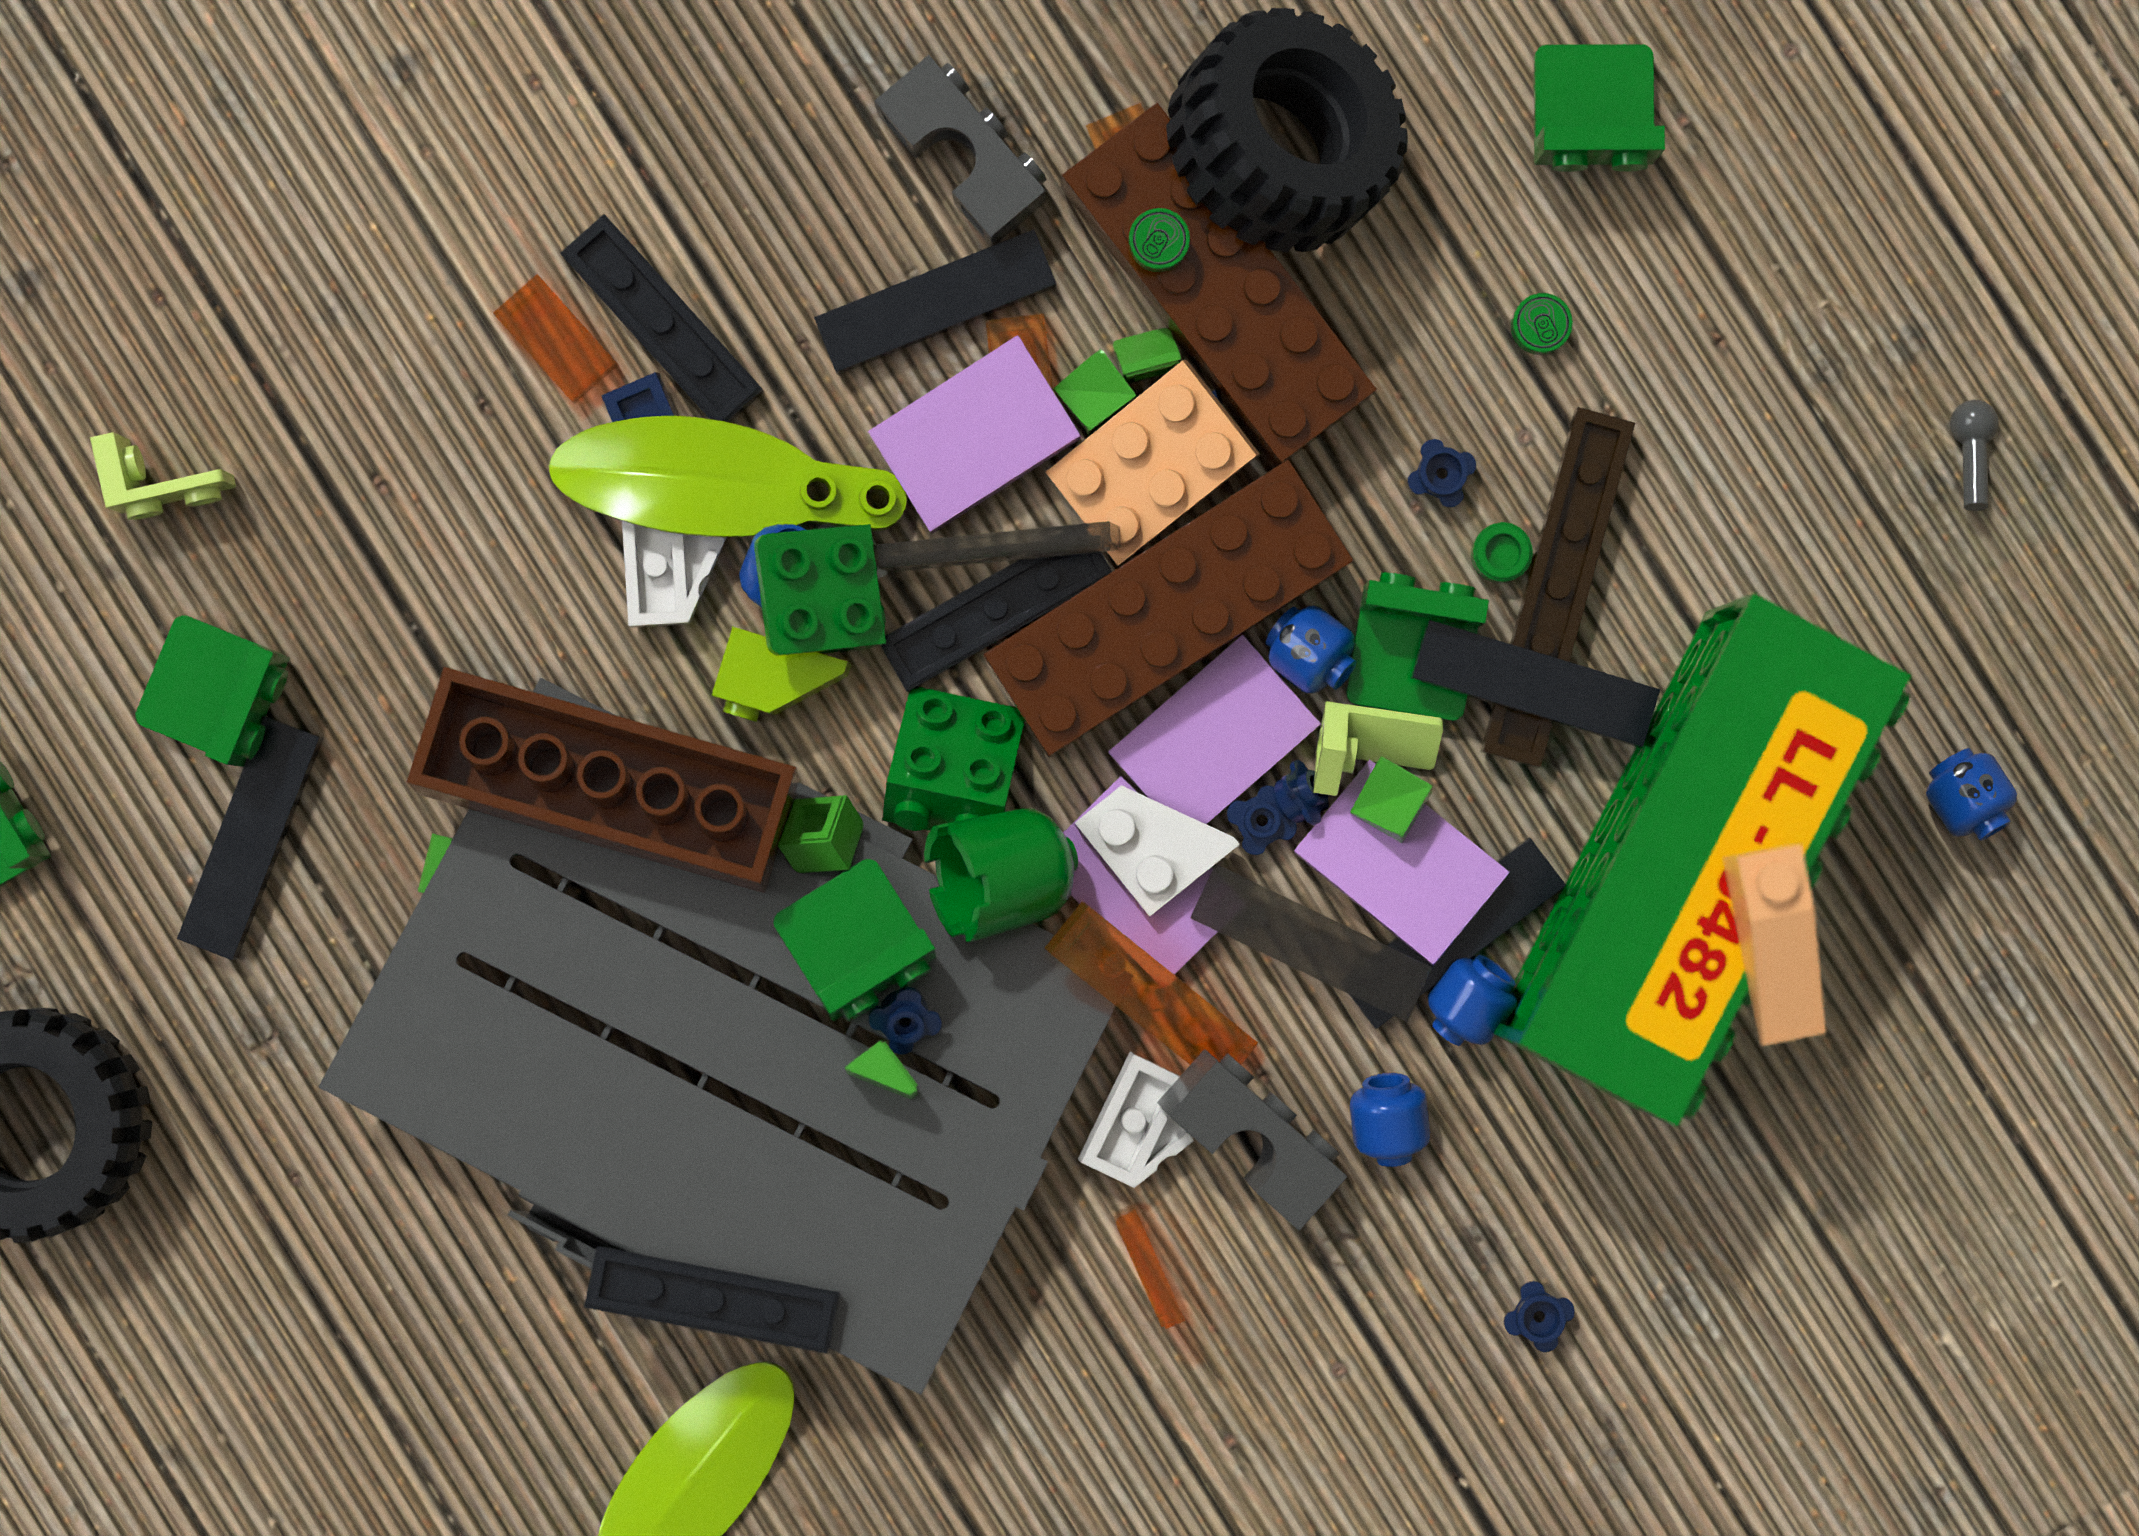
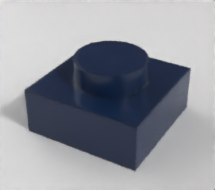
[601,372,678,422]

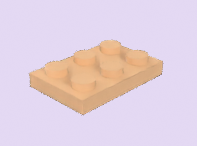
[1045,360,1260,566]

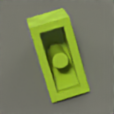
[712,627,851,722]

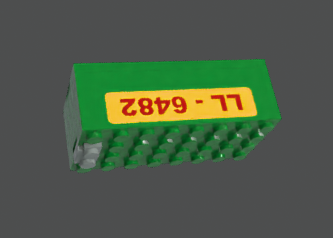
[1493,593,1912,1127]

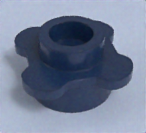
[1407,439,1476,508]
[1274,760,1329,825]
[1227,786,1297,855]
[869,987,942,1054]
[1503,1281,1575,1352]

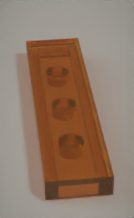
[1045,901,1258,1065]

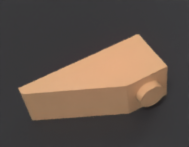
[1722,844,1826,1046]

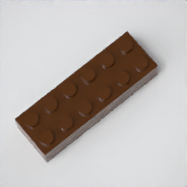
[1061,102,1377,467]
[983,460,1354,758]
[406,667,799,893]

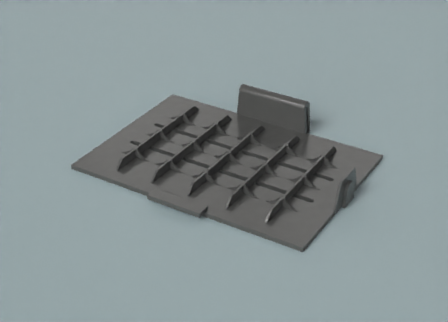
[318,677,1132,1395]

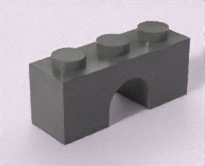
[874,55,1047,246]
[1157,1049,1348,1231]

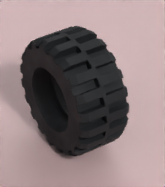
[1166,8,1408,252]
[0,1007,152,1243]

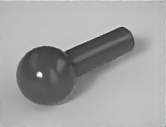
[1950,400,1999,511]

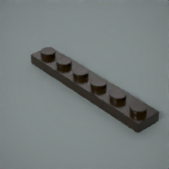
[1480,407,1635,768]

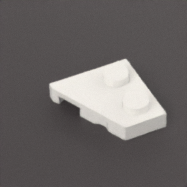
[622,521,727,628]
[1075,785,1240,917]
[1078,1052,1194,1188]

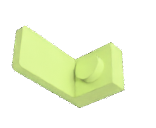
[90,432,236,520]
[1313,701,1443,796]

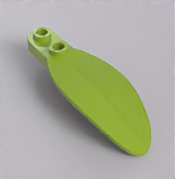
[549,416,907,537]
[598,1361,794,1536]

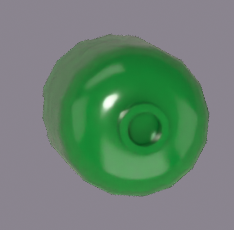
[924,808,1078,942]

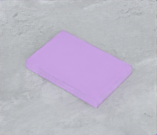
[868,335,1083,533]
[1108,634,1321,824]
[1294,760,1510,966]
[1063,776,1246,987]

